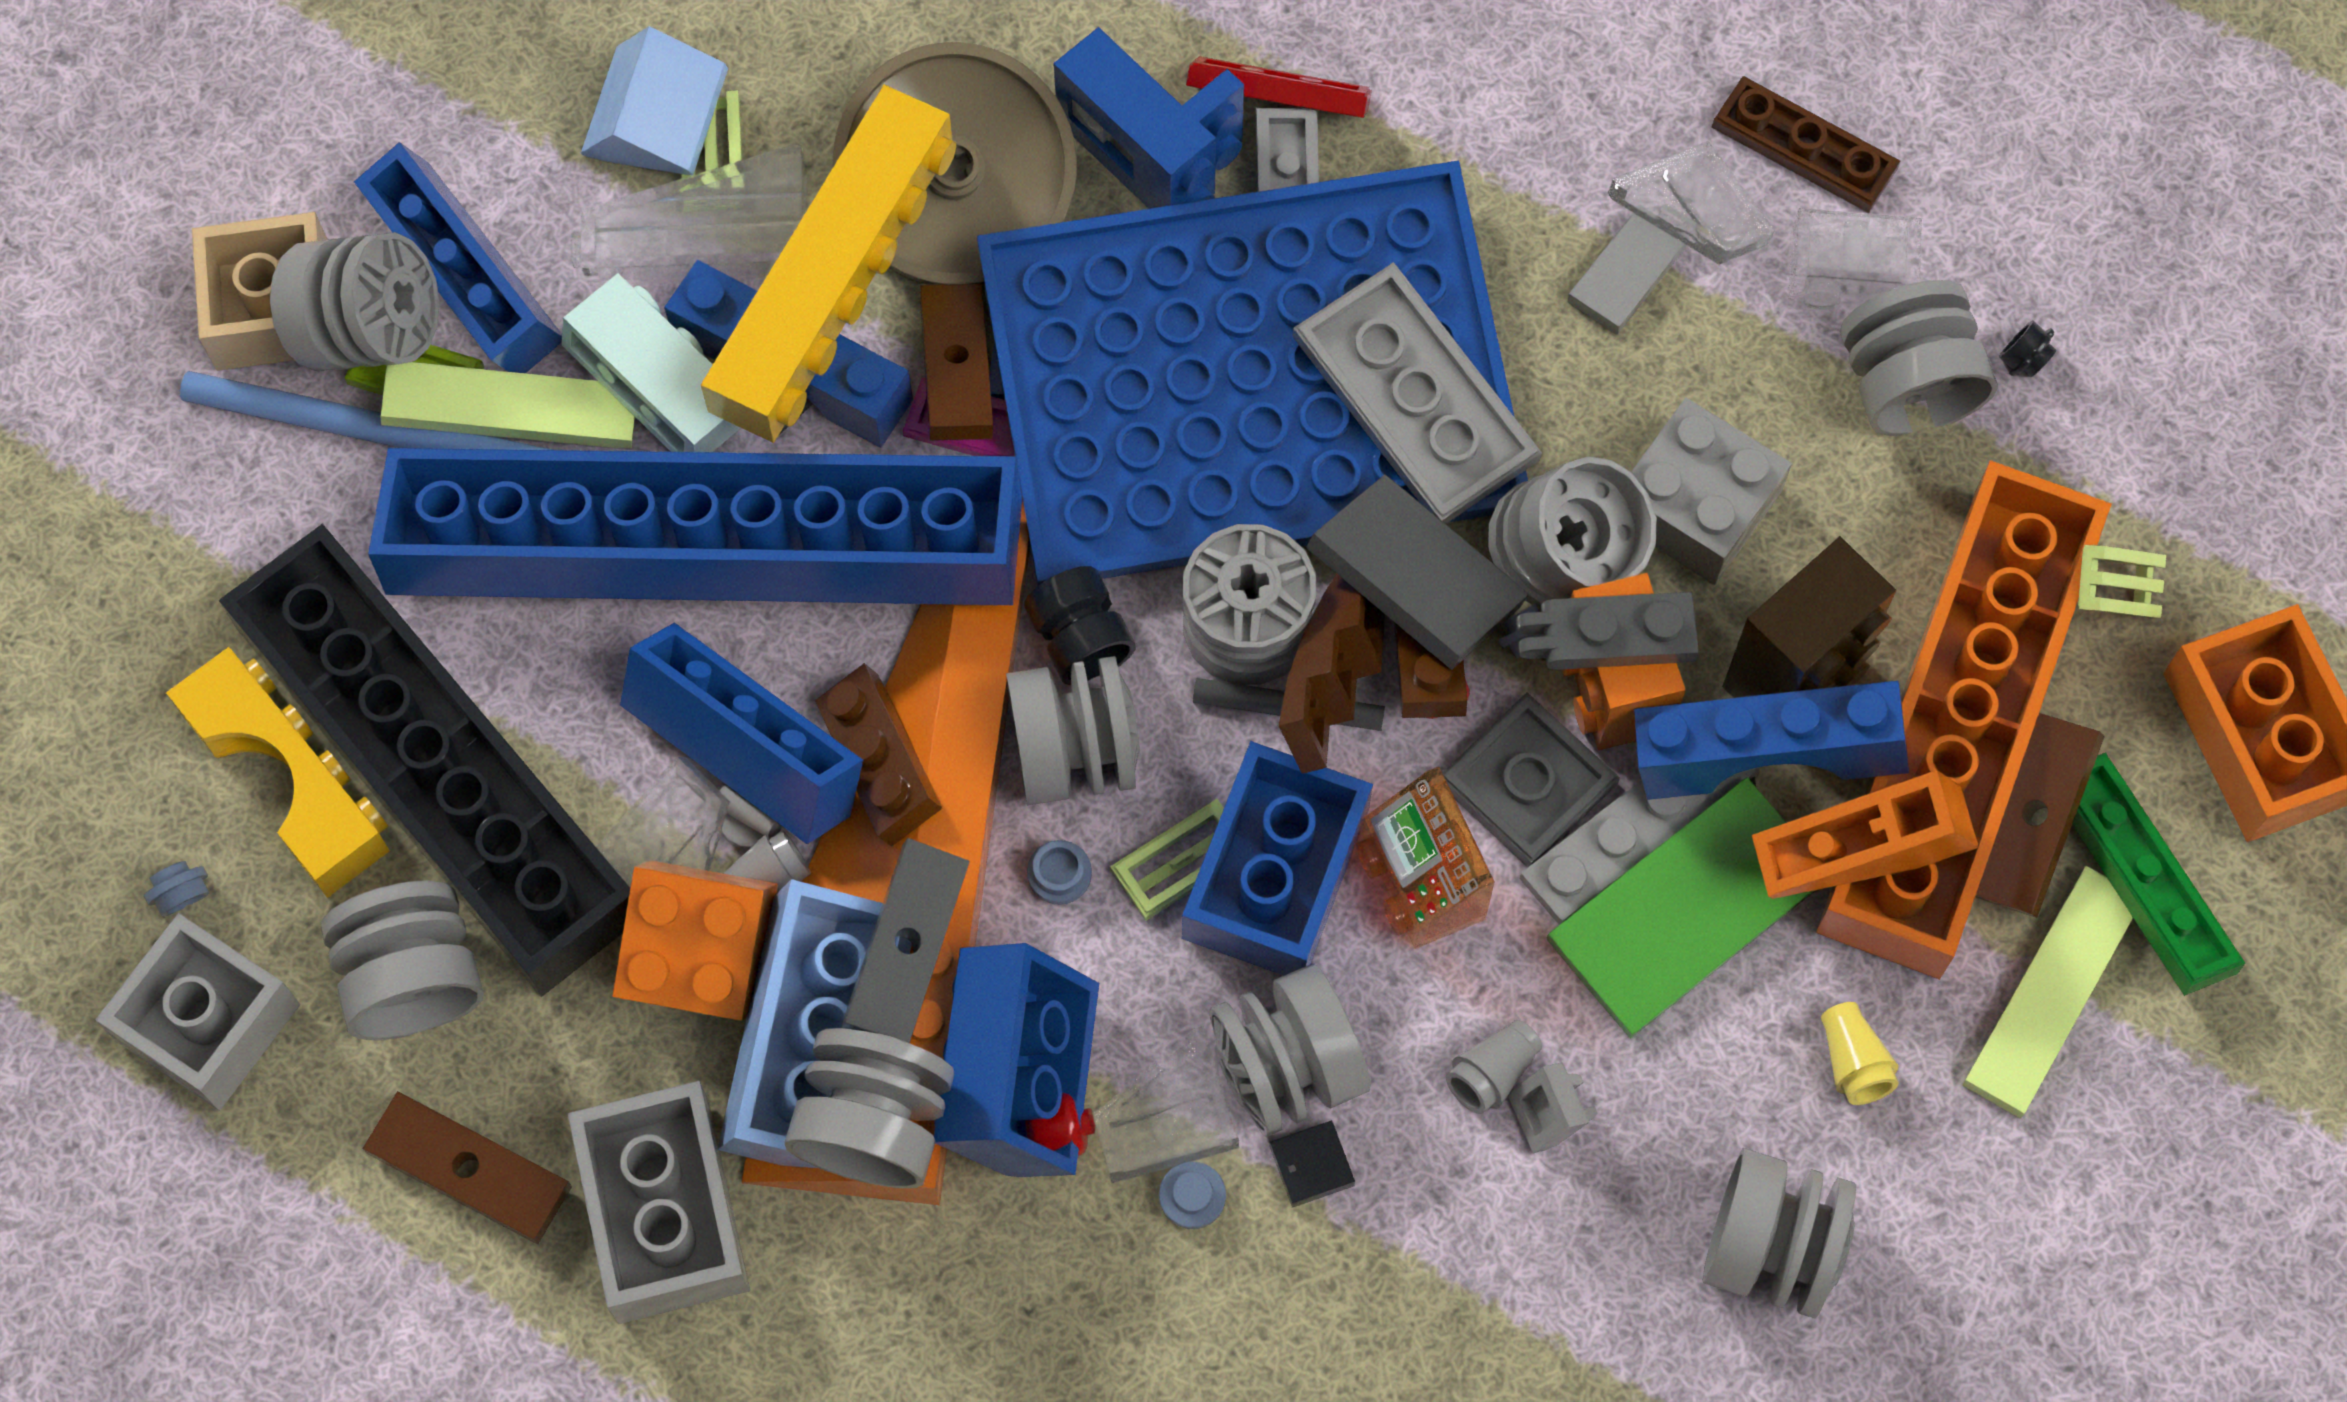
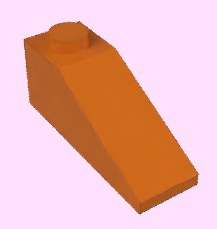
[1752,770,1979,899]

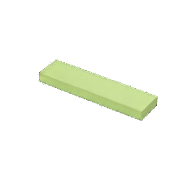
[380,362,635,449]
[1962,866,2133,1119]

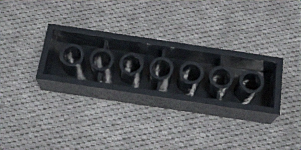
[219,523,630,997]

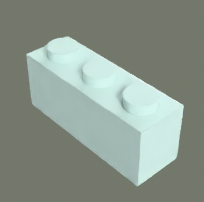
[561,273,741,452]

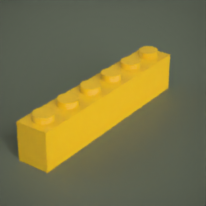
[701,84,956,443]

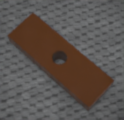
[1711,76,1901,213]
[920,284,993,441]
[1975,713,2105,918]
[362,1091,572,1245]

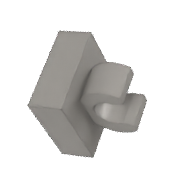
[1508,1062,1598,1153]

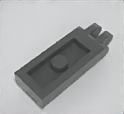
[1516,592,1699,670]

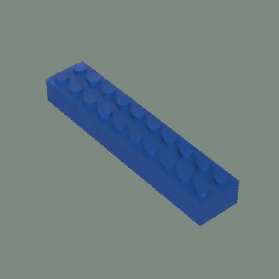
[368,448,1022,605]

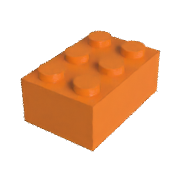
[2163,604,2347,843]

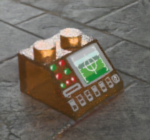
[1356,766,1495,949]

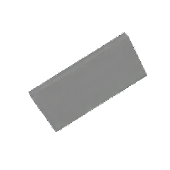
[1292,262,1542,524]

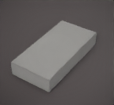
[1567,207,1689,335]

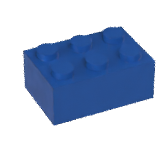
[1181,741,1373,976]
[934,943,1100,1177]

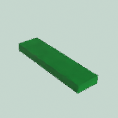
[2072,752,2246,996]

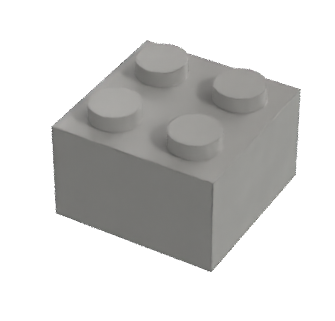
[1631,397,1792,585]
[95,913,300,1111]

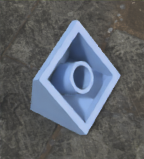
[581,26,728,176]

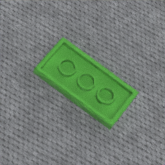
[1546,777,1816,1039]

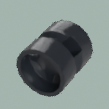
[1024,566,1136,685]

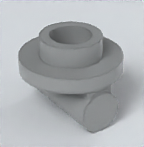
[714,784,782,850]

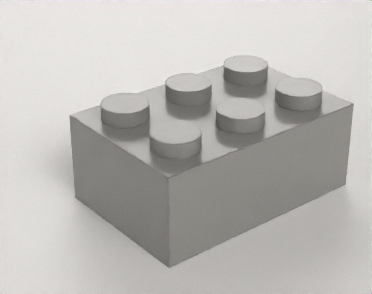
[568,1081,751,1324]

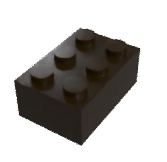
[1722,536,1897,698]

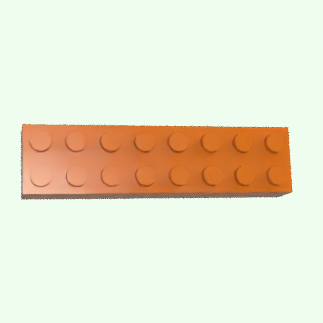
[1816,460,2112,980]

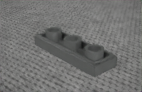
[841,838,970,1043]

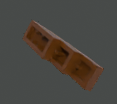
[1279,574,1385,774]

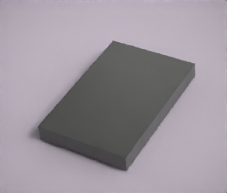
[1306,474,1529,670]

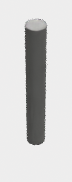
[1193,678,1385,731]

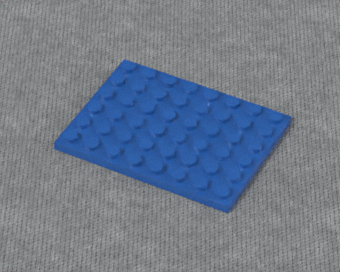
[977,160,1528,586]

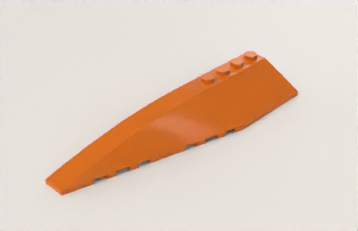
[742,502,1030,1205]

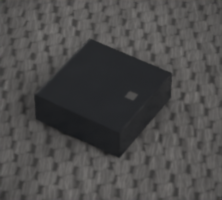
[1269,1120,1355,1208]

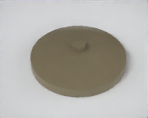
[833,42,1077,285]

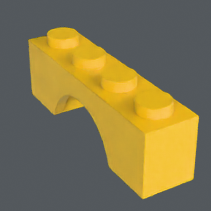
[166,647,390,898]

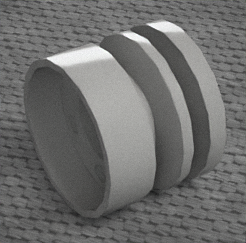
[270,232,440,371]
[1839,280,1998,436]
[1488,456,1657,607]
[1183,524,1316,685]
[1006,656,1140,806]
[321,880,484,1041]
[1209,963,1371,1137]
[784,1028,955,1188]
[1702,1148,1857,1319]

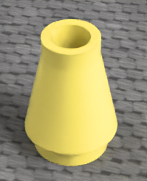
[1821,1002,1899,1105]

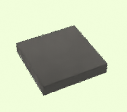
[1437,692,1620,867]

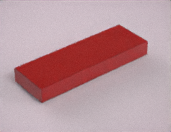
[1186,56,1372,118]

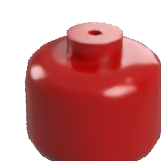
[1025,1093,1095,1156]

